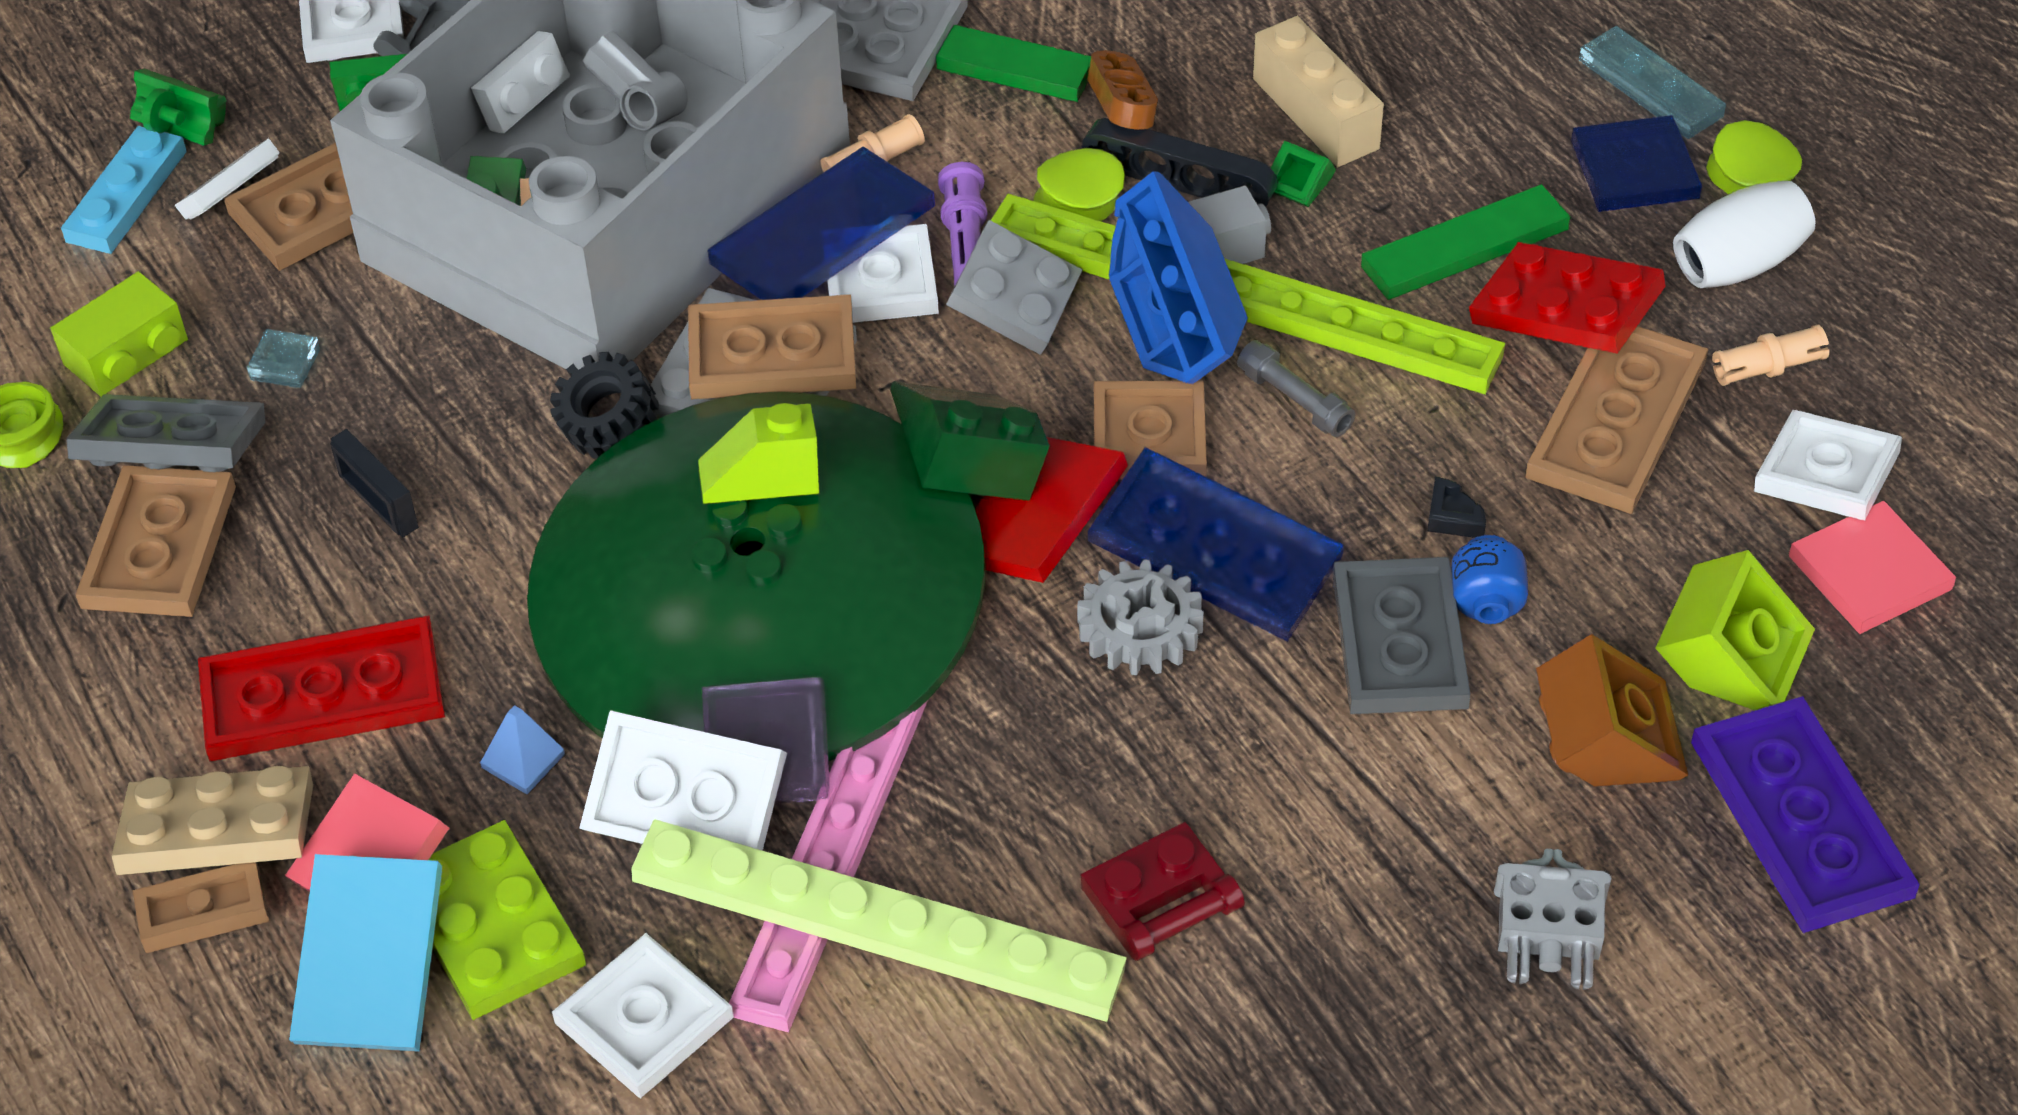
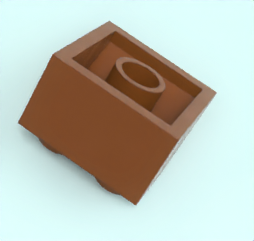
[1536,634,1688,787]

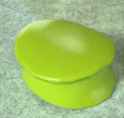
[1706,120,1802,194]
[1034,148,1125,221]
[0,382,63,468]

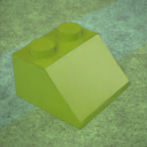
[1655,550,1815,710]

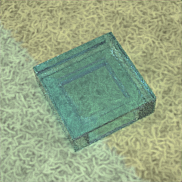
[247,329,320,388]

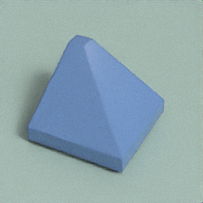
[480,705,565,794]

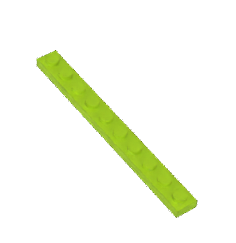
[991,193,1505,395]

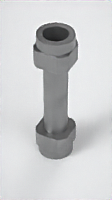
[1237,340,1355,437]

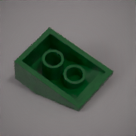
[890,381,1050,501]

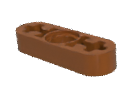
[1088,50,1158,129]

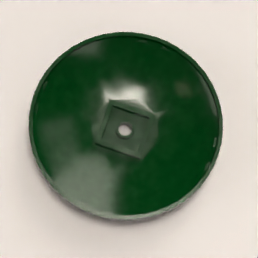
[527,392,985,773]

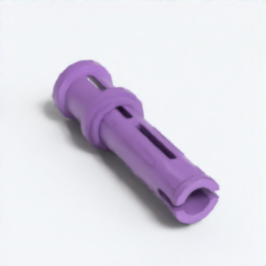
[938,162,988,287]

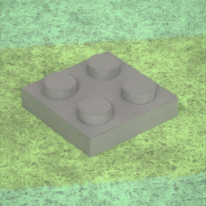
[946,220,1082,355]

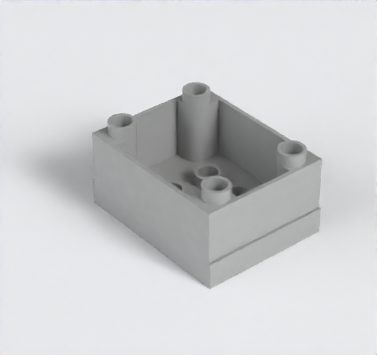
[330,0,850,370]

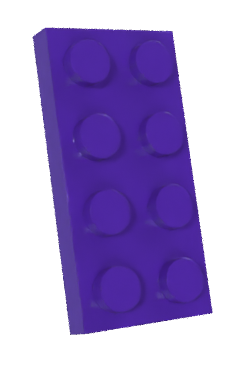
[1691,696,1920,933]

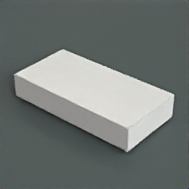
[175,139,280,220]

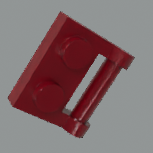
[1081,822,1245,961]

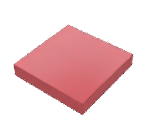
[1789,500,1956,634]
[285,773,449,892]

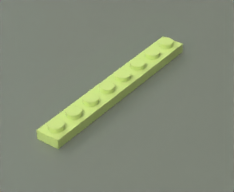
[632,819,1127,1022]

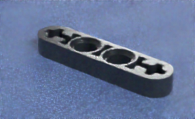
[1081,118,1278,207]

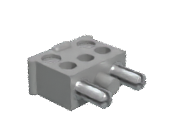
[1494,849,1611,990]

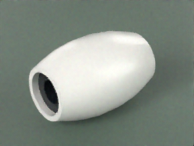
[1673,181,1815,288]

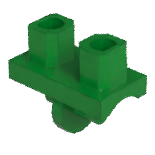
[130,68,227,146]

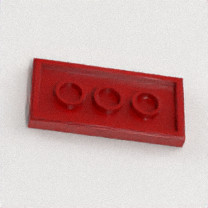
[198,615,445,762]

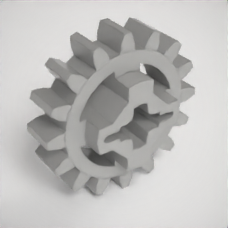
[1077,560,1204,675]

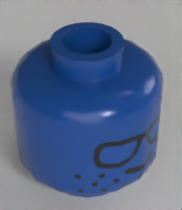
[1451,535,1529,624]

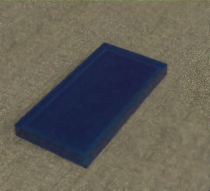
[707,146,936,300]
[1088,447,1344,642]

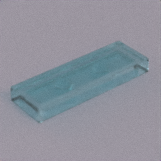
[1579,26,1726,139]

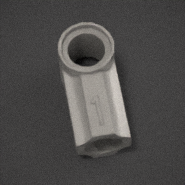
[583,31,688,131]

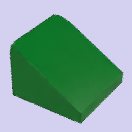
[1271,140,1336,207]

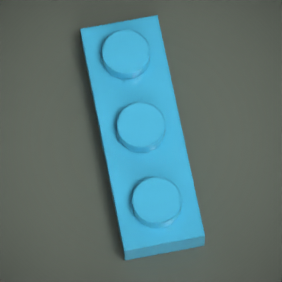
[61,126,187,254]

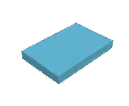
[289,854,443,1051]

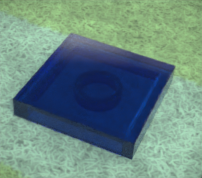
[1571,115,1702,212]

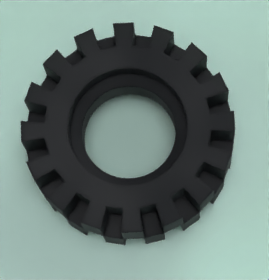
[550,352,659,459]

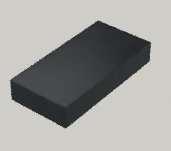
[330,429,419,538]

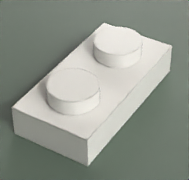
[471,31,570,133]

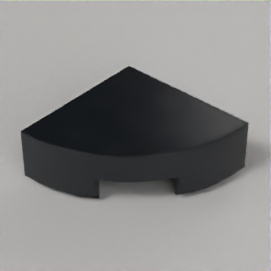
[1427,476,1486,538]

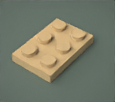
[112,766,313,875]

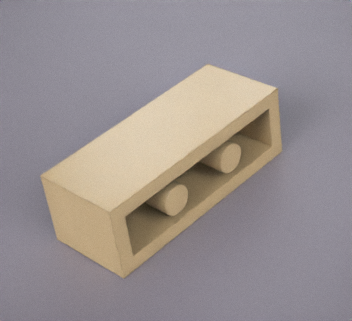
[1253,15,1384,168]

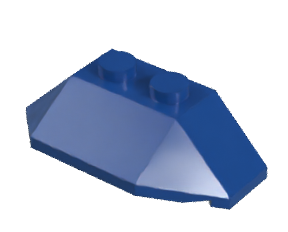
[1109,171,1248,384]

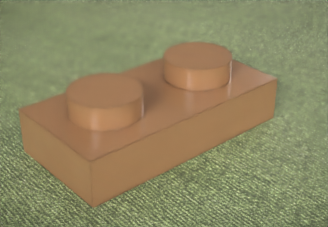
[132,862,269,953]

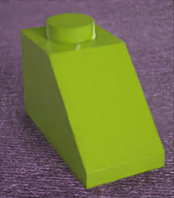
[698,403,819,504]

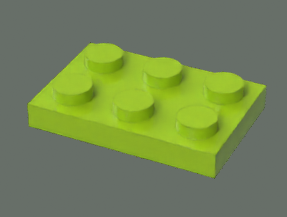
[429,820,586,1020]

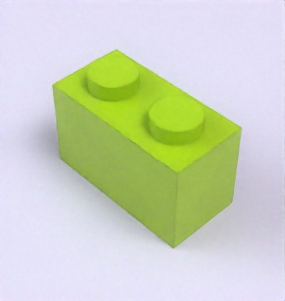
[50,271,188,397]

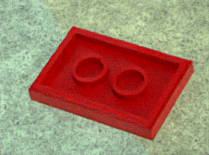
[975,437,1128,583]

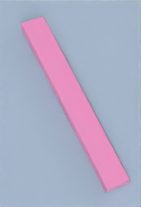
[729,700,928,1032]

